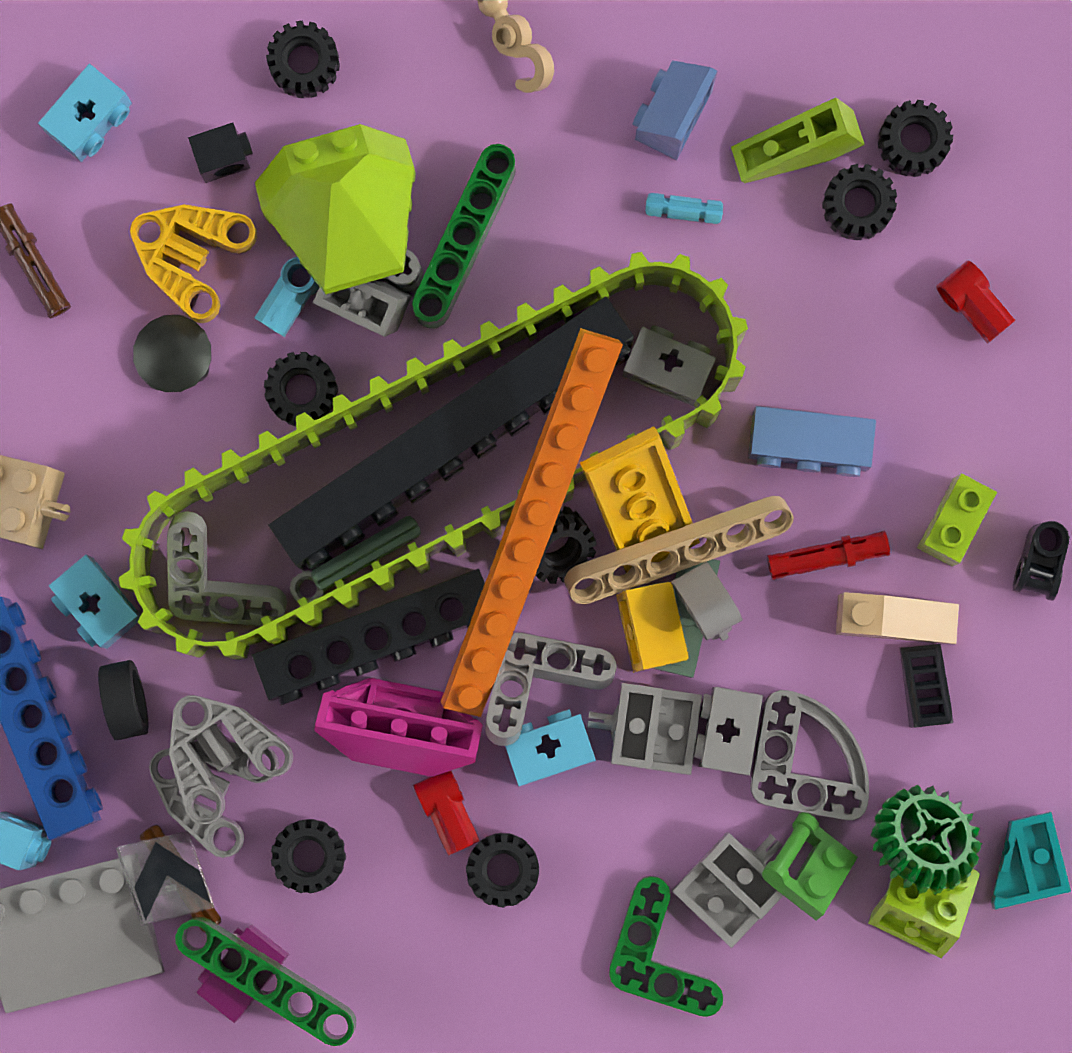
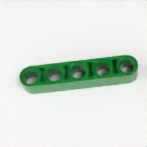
[412,144,516,329]
[175,917,356,1046]

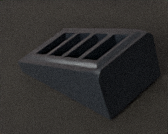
[900,644,954,728]

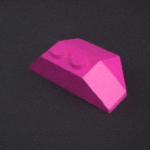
[314,678,483,777]

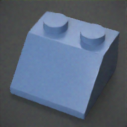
[632,60,718,160]

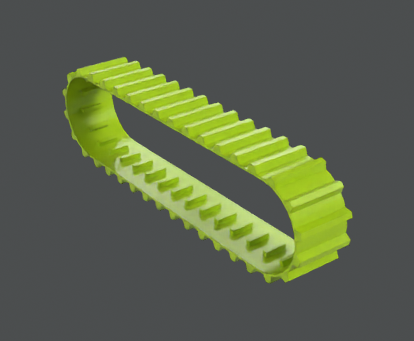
[119,252,748,660]

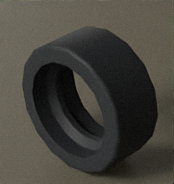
[98,660,149,740]

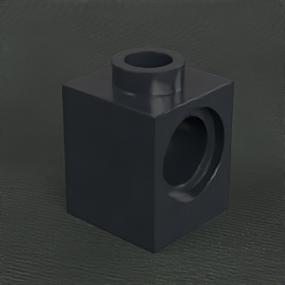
[188,122,253,183]

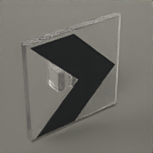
[116,831,214,926]

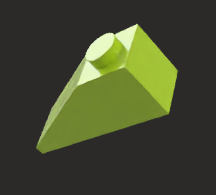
[731,97,865,183]

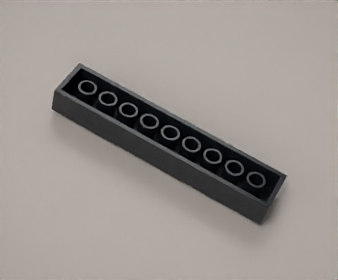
[268,296,634,571]

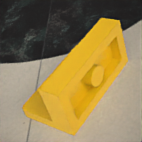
[616,582,689,673]

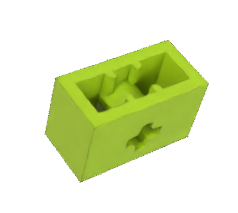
[917,473,997,567]

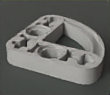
[750,690,869,820]

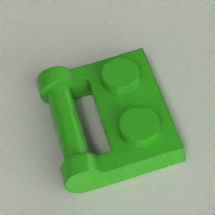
[762,812,858,921]

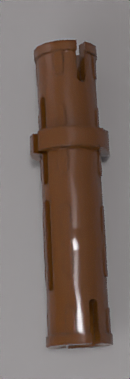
[0,203,71,319]

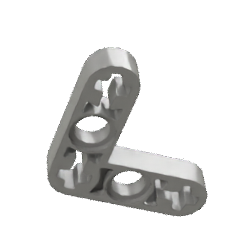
[167,511,287,626]
[485,633,617,746]

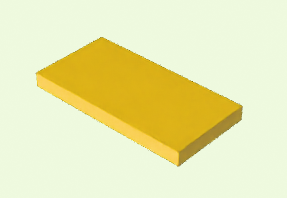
[580,426,700,573]

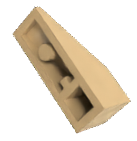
[836,592,959,644]

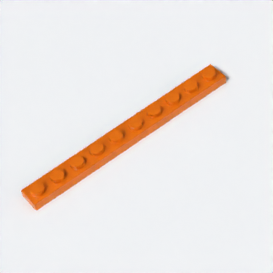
[441,328,623,717]

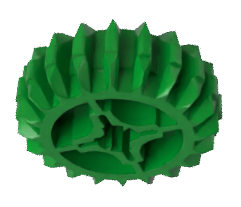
[870,785,982,895]

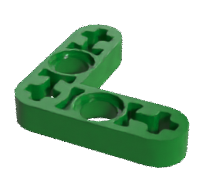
[609,876,723,1017]

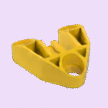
[130,204,257,323]

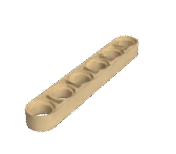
[564,496,794,604]

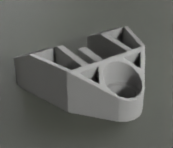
[169,695,293,824]
[149,741,279,858]

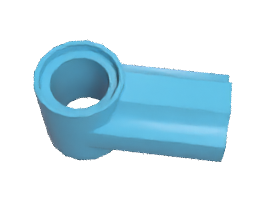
[254,257,319,337]

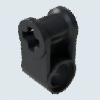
[1013,521,1070,601]

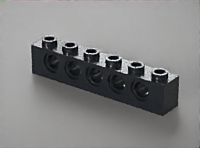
[252,569,485,705]

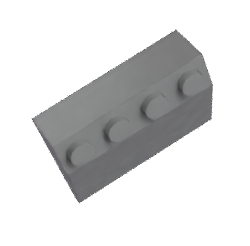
[0,854,165,1013]

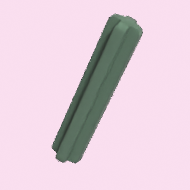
[311,516,421,591]

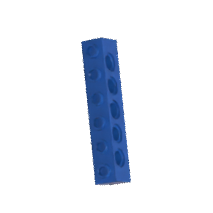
[0,597,103,840]

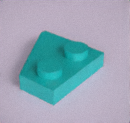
[991,812,1071,910]

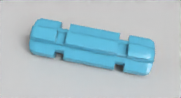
[645,193,723,224]

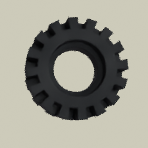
[266,20,340,98]
[878,99,953,177]
[822,164,897,240]
[264,351,338,426]
[535,506,597,584]
[271,819,346,894]
[466,833,539,908]

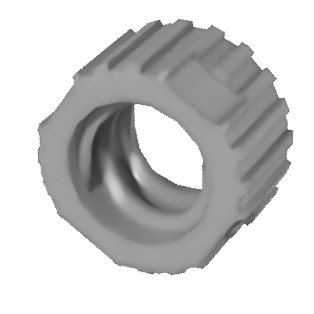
[290,570,327,604]

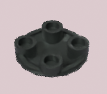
[133,315,211,392]

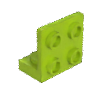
[868,841,980,959]

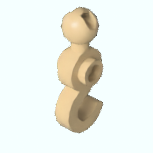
[478,0,554,93]

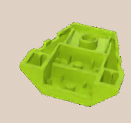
[255,124,416,294]

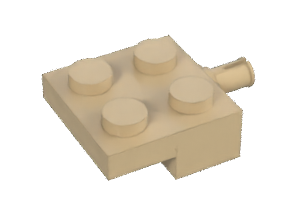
[0,455,70,550]

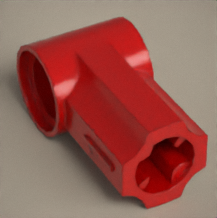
[936,260,1016,344]
[413,771,480,856]

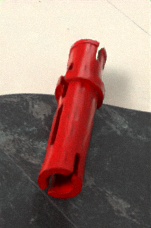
[767,530,890,580]

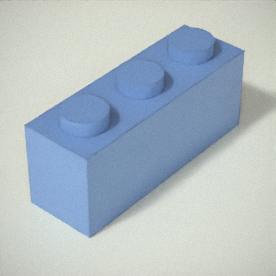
[748,406,876,477]

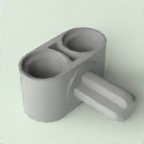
[672,562,743,641]

